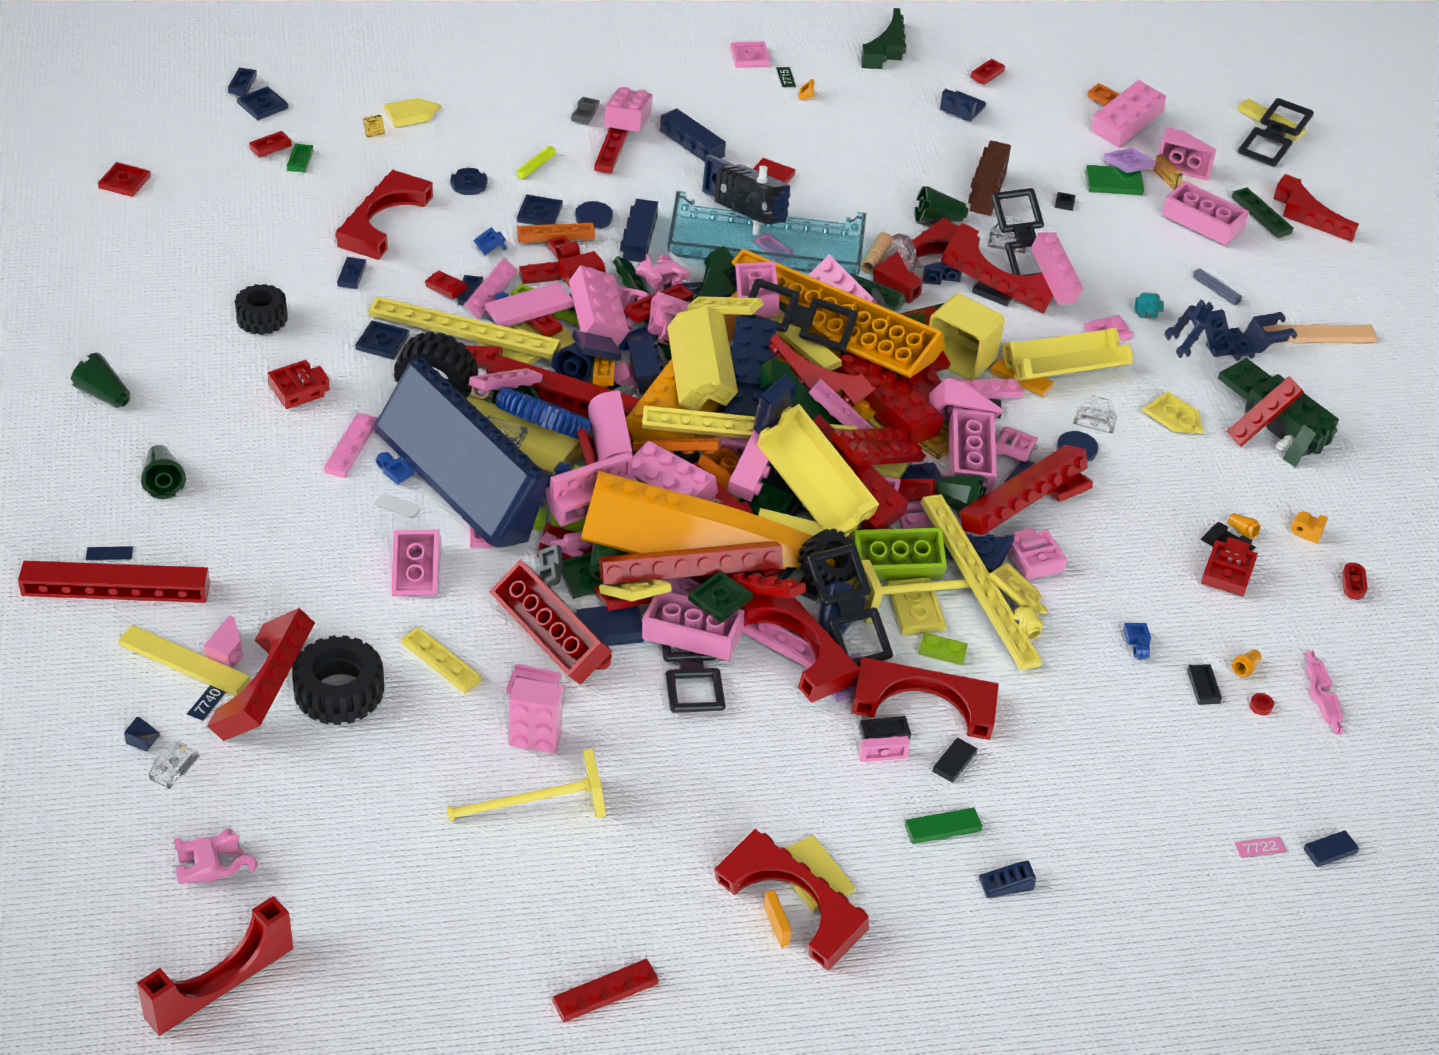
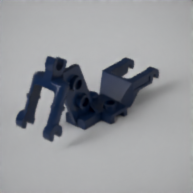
[1164,300,1297,361]

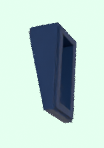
[979,860,1036,898]

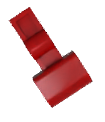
[547,236,606,288]

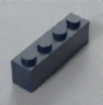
[660,108,726,162]
[620,198,659,262]
[626,330,663,395]

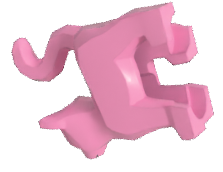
[635,254,690,294]
[174,828,258,884]

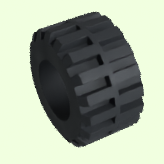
[235,284,288,335]
[798,529,859,586]

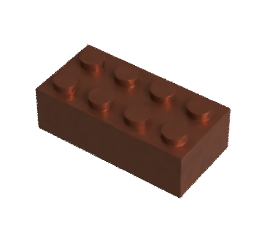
[968,140,1011,216]

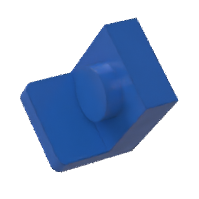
[473,227,507,256]

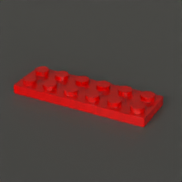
[829,427,927,466]

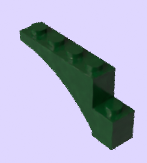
[861,8,906,69]
[689,245,737,303]
[760,359,843,425]

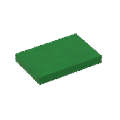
[1086,165,1144,195]

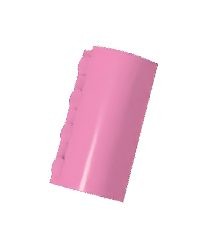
[588,390,632,462]
[545,452,637,526]

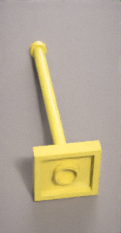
[852,560,971,624]
[447,748,606,821]

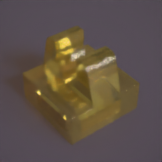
[363,114,385,138]

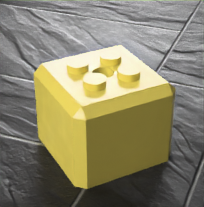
[929,293,1005,380]

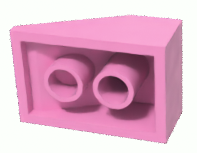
[1155,127,1217,181]
[735,261,780,317]
[929,378,1003,420]
[392,530,441,596]

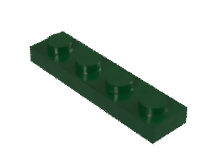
[1231,187,1294,238]

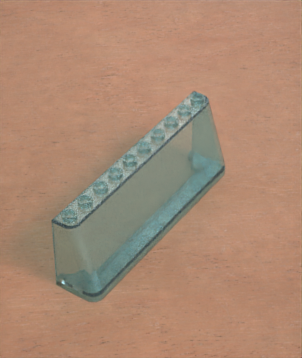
[667,191,866,277]

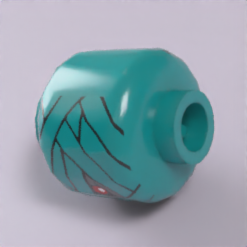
[1134,292,1164,318]

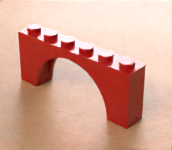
[335,169,433,260]
[872,218,980,304]
[940,222,1054,314]
[740,593,860,703]
[207,608,315,741]
[852,657,999,740]
[714,829,869,971]
[137,896,293,1036]

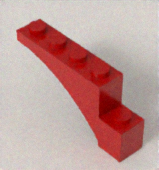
[1273,174,1359,242]
[769,334,875,407]

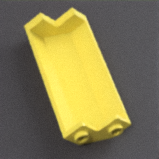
[667,306,738,411]
[1002,327,1133,382]
[466,395,584,475]
[757,404,879,537]

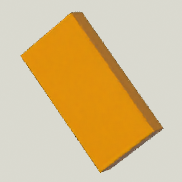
[764,890,792,947]

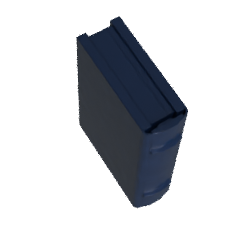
[753,374,797,434]
[576,606,644,646]

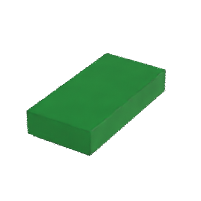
[287,144,314,173]

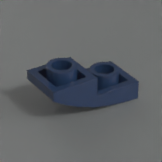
[922,262,962,285]

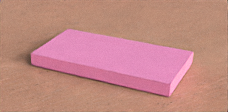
[485,282,574,327]

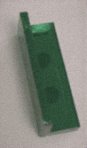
[849,273,906,312]

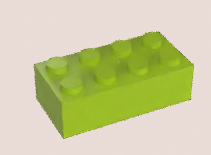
[851,528,947,581]

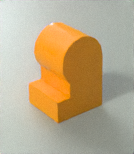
[1290,511,1328,544]

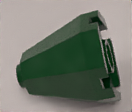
[935,475,988,513]

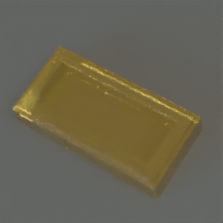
[1153,154,1183,190]

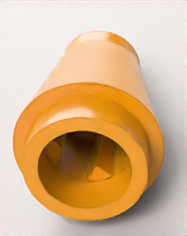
[1228,513,1261,539]
[1232,649,1262,677]

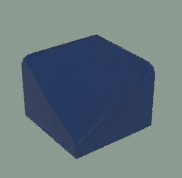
[124,716,160,752]

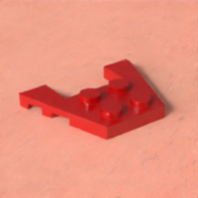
[900,350,951,403]

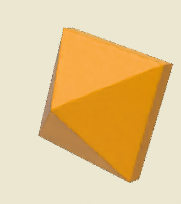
[799,79,815,100]

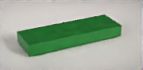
[905,807,982,844]

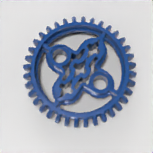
[495,387,591,439]

